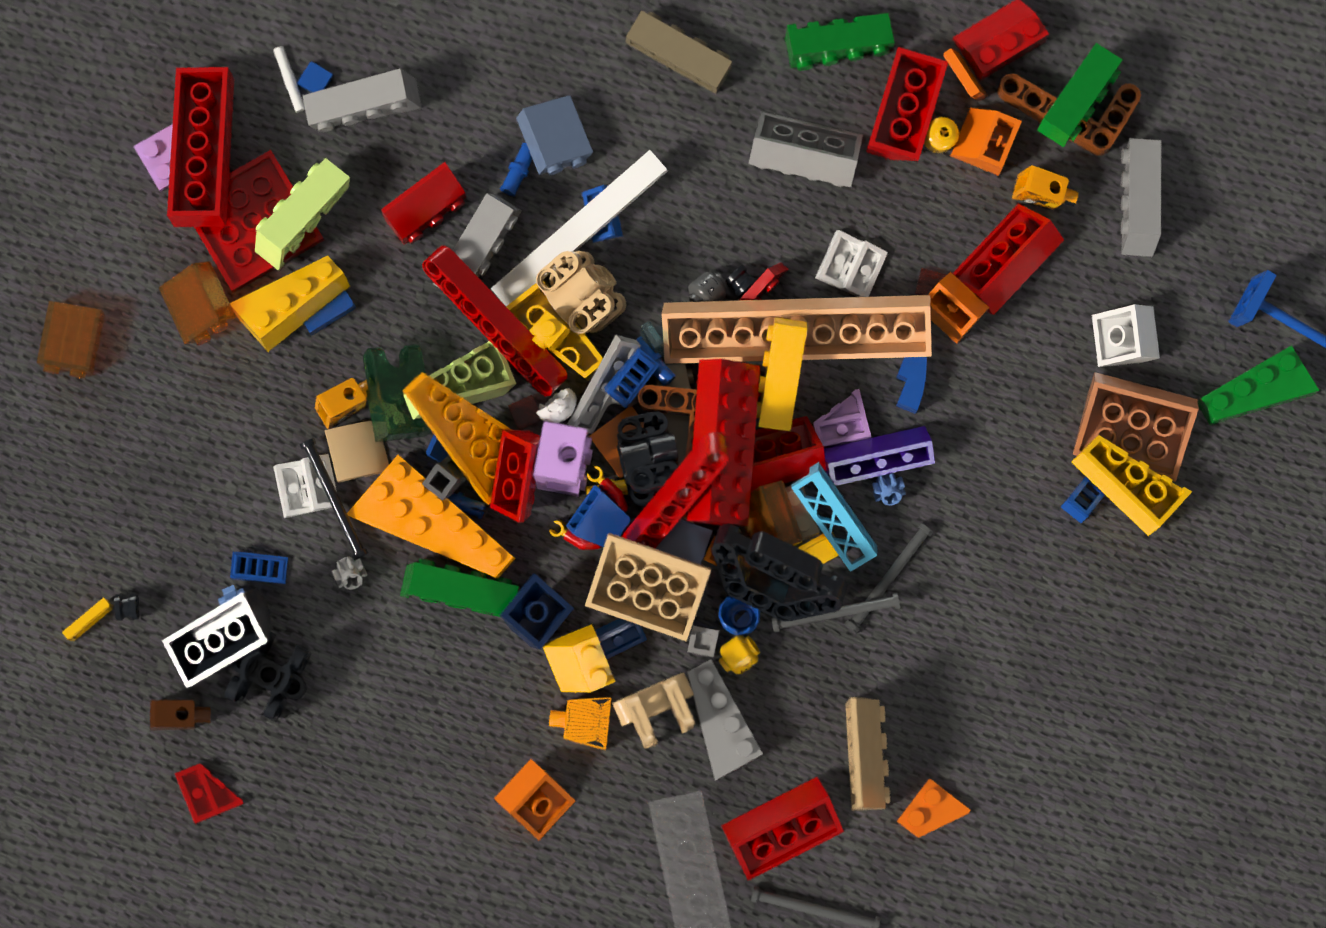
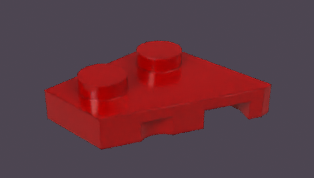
[738,262,789,301]
[175,763,244,824]

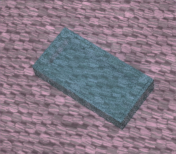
[641,321,663,354]

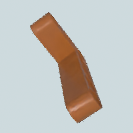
[998,74,1141,156]
[638,385,697,523]

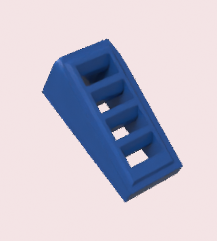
[604,347,659,408]
[1061,476,1105,523]
[230,551,288,584]

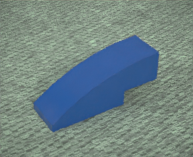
[896,357,927,414]

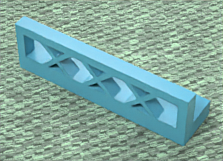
[791,462,877,572]

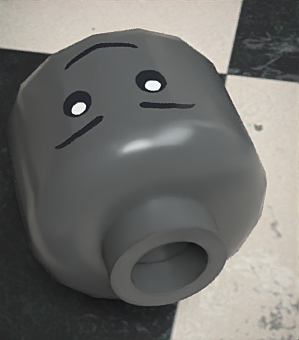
[688,272,727,302]

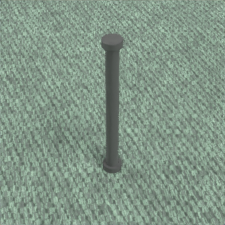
[844,523,933,634]
[771,592,901,633]
[751,886,881,928]

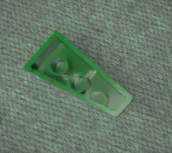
[785,13,895,71]
[1037,43,1123,148]
[1198,345,1320,425]
[400,559,519,617]

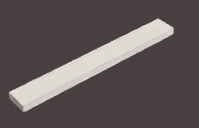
[491,150,668,306]

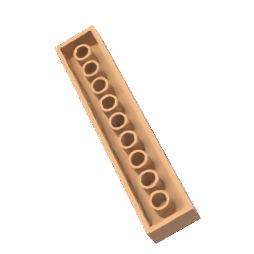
[662,295,932,364]

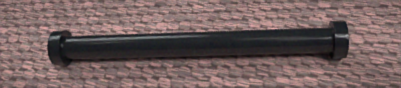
[300,438,369,560]

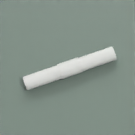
[273,47,305,113]

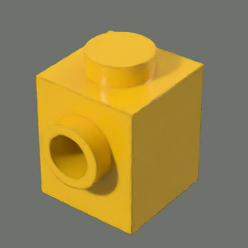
[530,311,571,351]

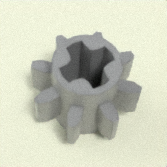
[332,556,367,590]

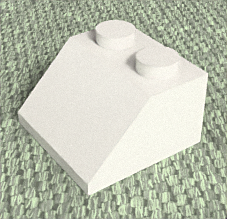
[1092,304,1160,367]

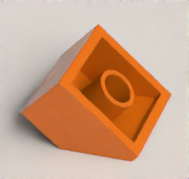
[494,759,575,840]

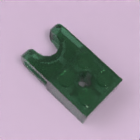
[363,344,432,442]

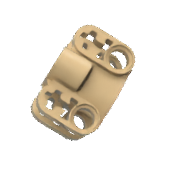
[536,251,626,334]
[613,673,695,749]

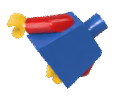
[549,466,631,550]

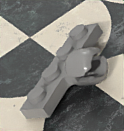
[567,335,641,434]

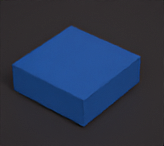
[297,61,333,93]

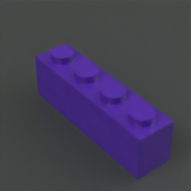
[824,426,935,486]

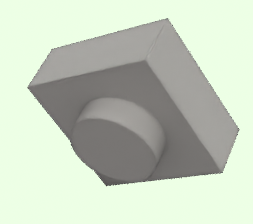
[687,626,719,658]

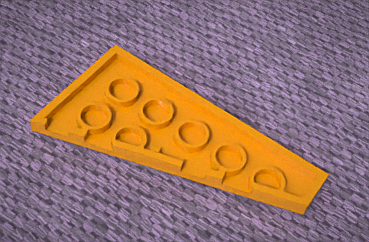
[403,373,512,505]

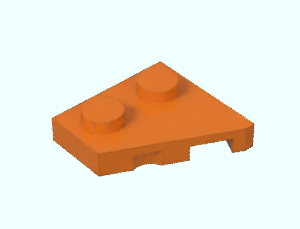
[897,778,971,838]

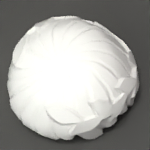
[536,388,577,423]

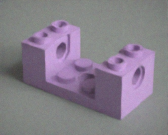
[534,421,593,497]

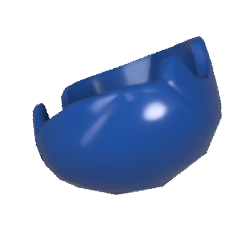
[719,596,760,635]

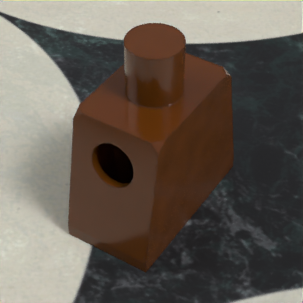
[150,700,211,730]

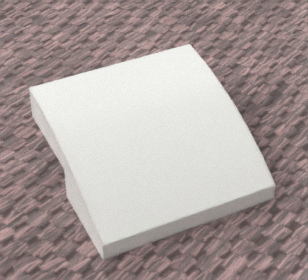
[815,230,888,297]
[273,454,337,518]

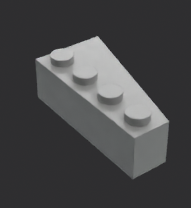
[302,68,422,132]
[1121,138,1161,257]
[433,193,522,288]
[687,659,763,781]

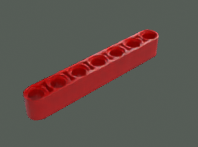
[422,245,567,396]
[621,432,728,549]

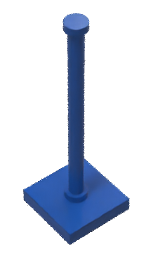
[1228,270,1326,348]

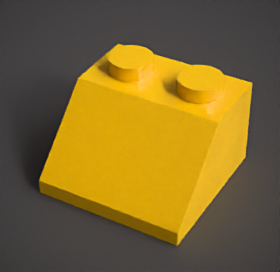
[543,624,615,692]

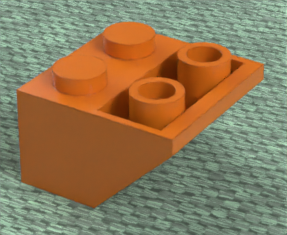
[950,108,1022,176]
[928,272,990,344]

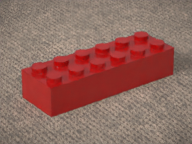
[167,67,234,227]
[687,358,760,526]

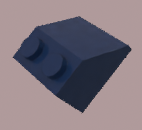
[500,574,574,650]

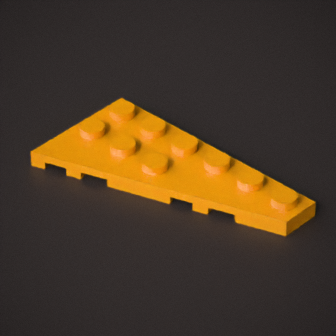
[347,455,516,578]

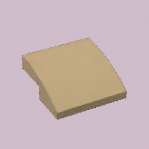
[325,420,389,483]

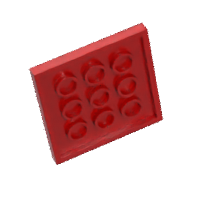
[194,150,324,293]

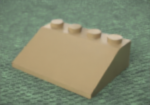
[585,533,711,641]
[845,698,890,811]

